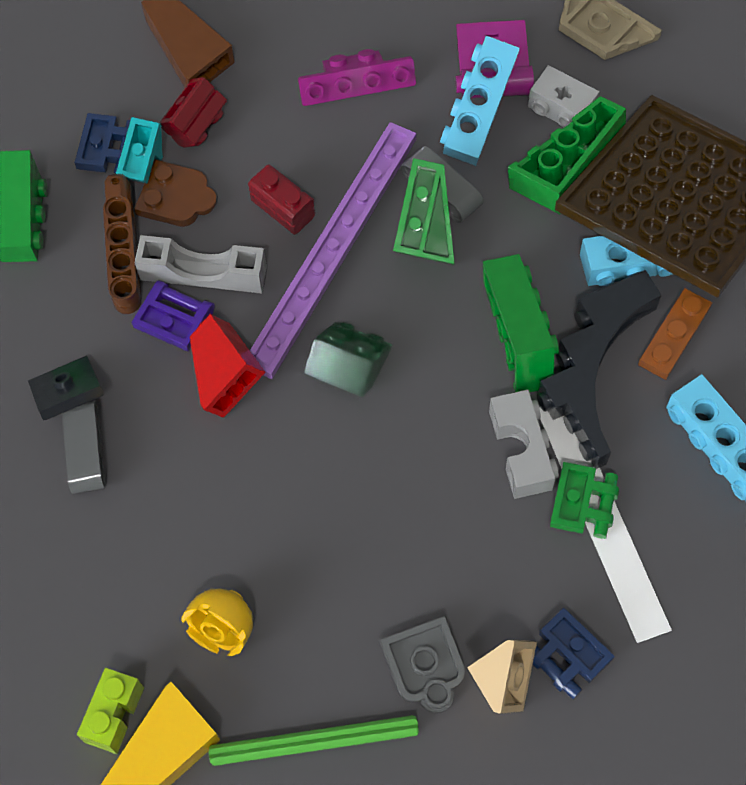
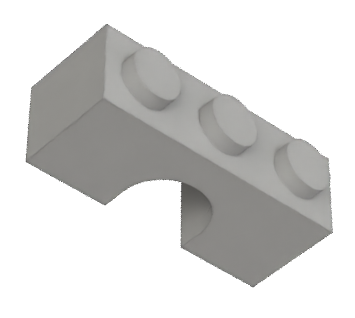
[489,390,559,499]

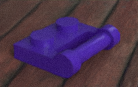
[132,280,215,351]

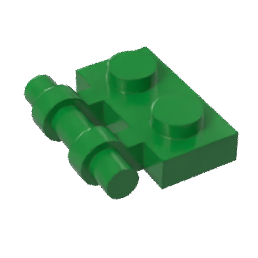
[550,462,619,539]

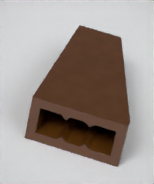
[141,0,235,87]

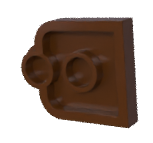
[134,160,217,227]

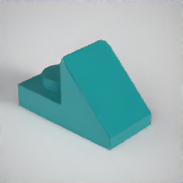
[116,117,163,184]

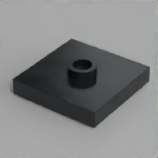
[28,355,104,421]

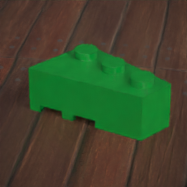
[0,150,48,262]

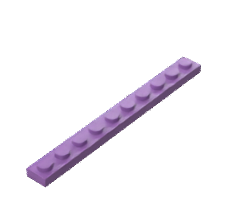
[250,122,416,379]

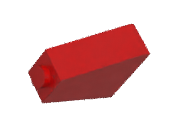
[190,314,266,418]

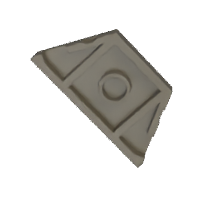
[559,0,662,60]

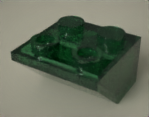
[304,322,392,397]

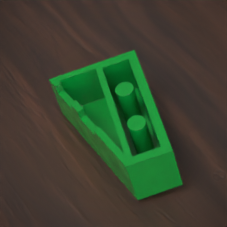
[393,158,455,265]

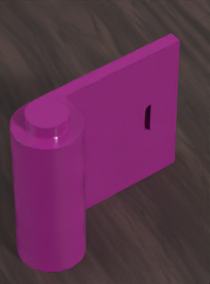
[455,20,534,98]

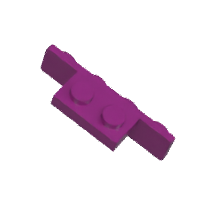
[298,49,416,106]

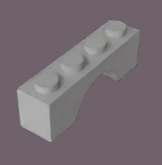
[135,235,267,294]

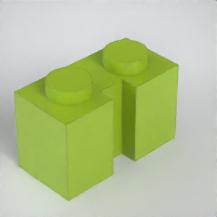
[77,668,144,754]

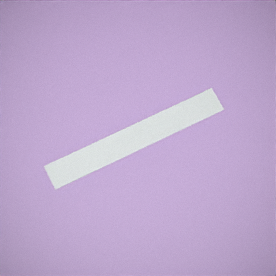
[539,407,672,643]

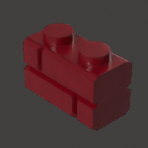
[159,77,227,148]
[248,164,315,235]

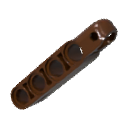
[103,174,142,314]

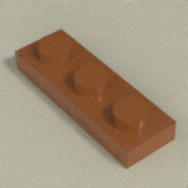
[638,288,712,380]

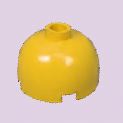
[182,589,253,656]

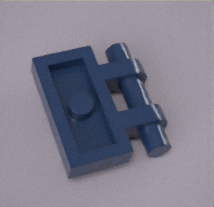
[74,113,130,174]
[531,608,615,700]

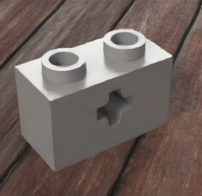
[528,65,600,128]

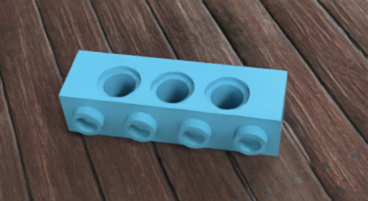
[440,36,520,166]
[580,236,672,286]
[666,374,746,501]

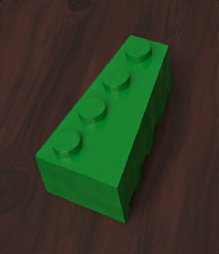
[508,96,626,215]
[483,254,559,393]

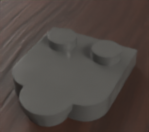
[380,616,465,713]

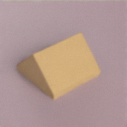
[467,640,537,714]

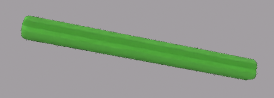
[209,715,419,766]

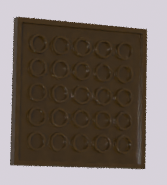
[555,95,746,298]

